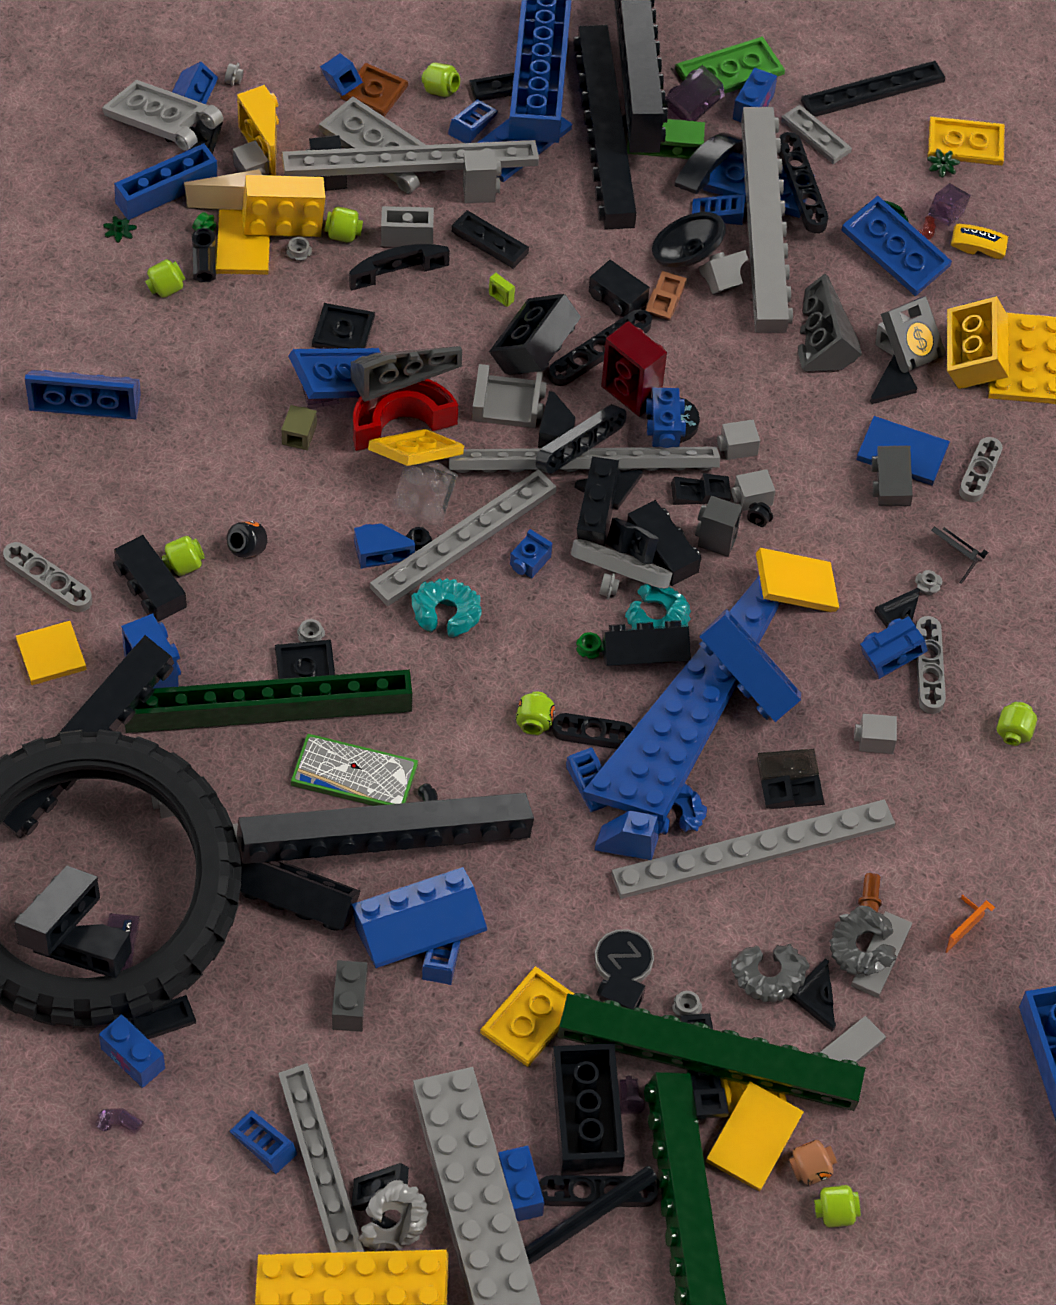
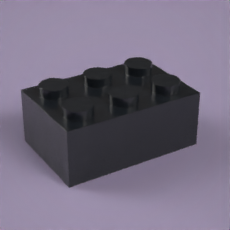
[489,294,581,375]

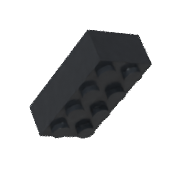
[552,1043,625,1175]

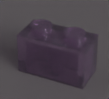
[666,65,725,121]

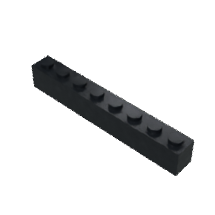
[2,635,174,838]

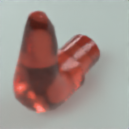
[918,216,936,240]

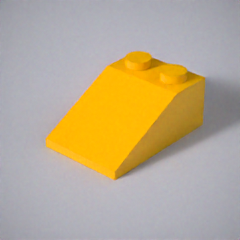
[237,85,279,176]

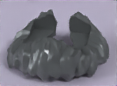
[829,906,897,976]
[731,944,810,1003]

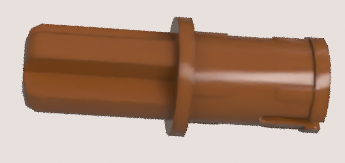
[858,873,882,912]

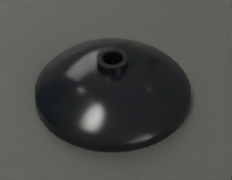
[652,212,726,268]

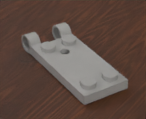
[102,80,223,151]
[319,97,437,194]

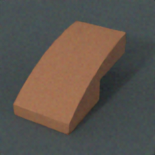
[646,271,687,320]

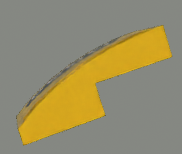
[951,224,1008,260]

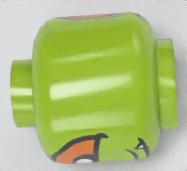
[515,691,555,735]

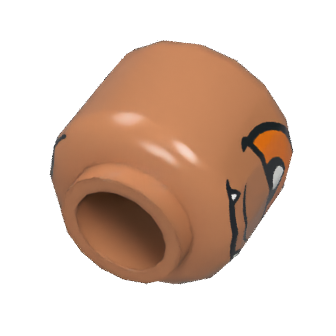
[789,1140,837,1186]

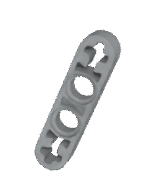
[570,539,672,588]
[3,542,92,612]
[916,616,946,714]

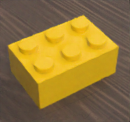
[242,175,325,237]
[947,296,1009,389]

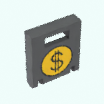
[881,296,946,373]

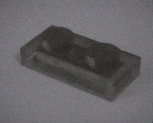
[757,748,819,780]

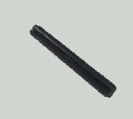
[525,1166,657,1264]

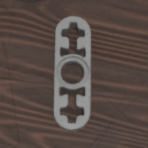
[959,437,1003,502]

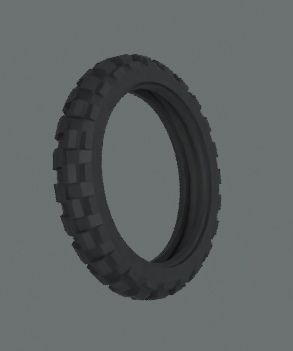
[0,729,241,1028]

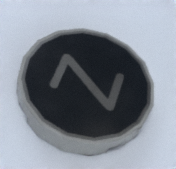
[595,929,654,983]

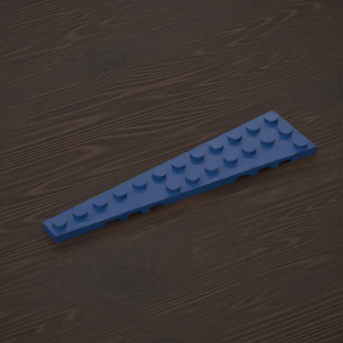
[583,576,781,822]

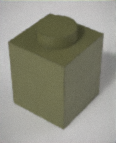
[281,405,317,450]

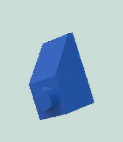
[354,523,415,569]
[595,811,659,860]

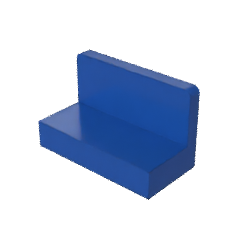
[172,61,218,104]

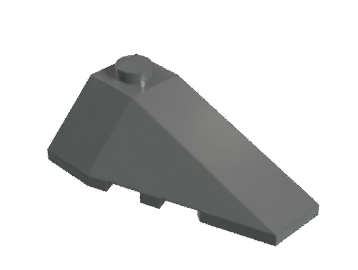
[798,274,862,371]
[351,346,462,402]

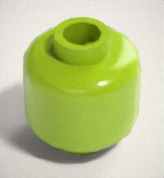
[422,62,460,97]
[325,207,363,243]
[145,259,186,298]
[161,536,205,576]
[996,702,1037,746]
[814,1185,861,1228]

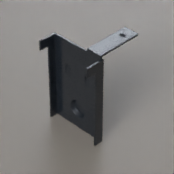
[931,526,989,584]

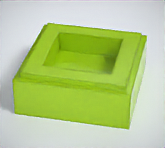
[489,273,515,306]

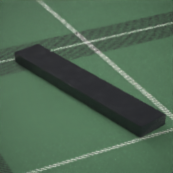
[801,61,946,117]

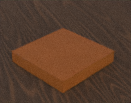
[340,63,409,117]

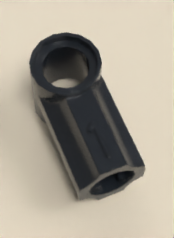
[192,228,216,282]

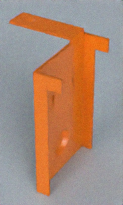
[946,894,996,953]

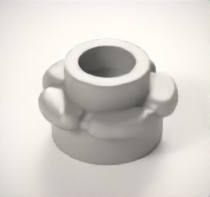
[224,63,244,86]
[286,237,312,261]
[915,570,943,595]
[599,573,620,599]
[297,619,325,642]
[672,991,702,1016]

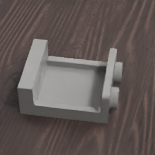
[472,364,547,428]

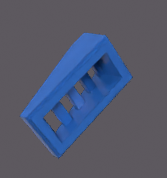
[448,100,498,143]
[692,195,745,225]
[566,747,607,812]
[422,940,461,985]
[230,1110,298,1174]

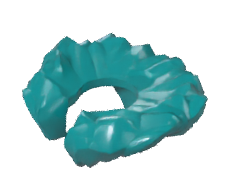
[411,578,482,638]
[625,584,691,628]

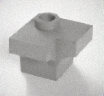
[698,250,748,294]

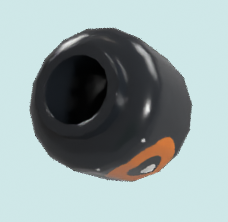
[226,521,268,558]

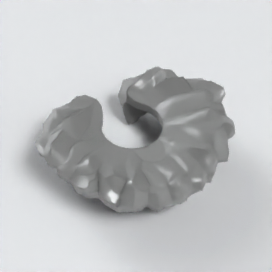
[358,1180,429,1251]

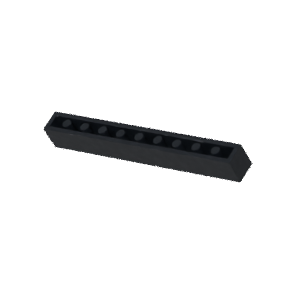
[573,25,636,230]
[236,793,534,864]

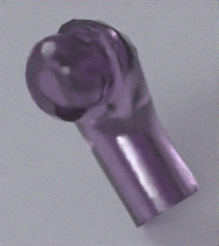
[95,1108,144,1134]

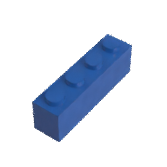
[114,143,217,220]

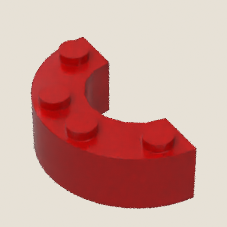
[353,379,459,451]

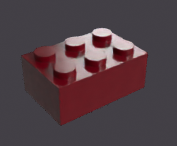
[601,321,667,417]

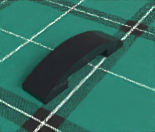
[675,133,743,194]
[349,244,450,291]
[680,1013,729,1119]

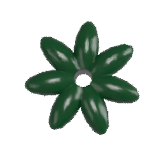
[927,149,960,178]
[103,216,137,243]

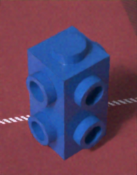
[646,388,686,448]

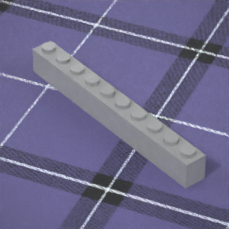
[741,107,793,333]

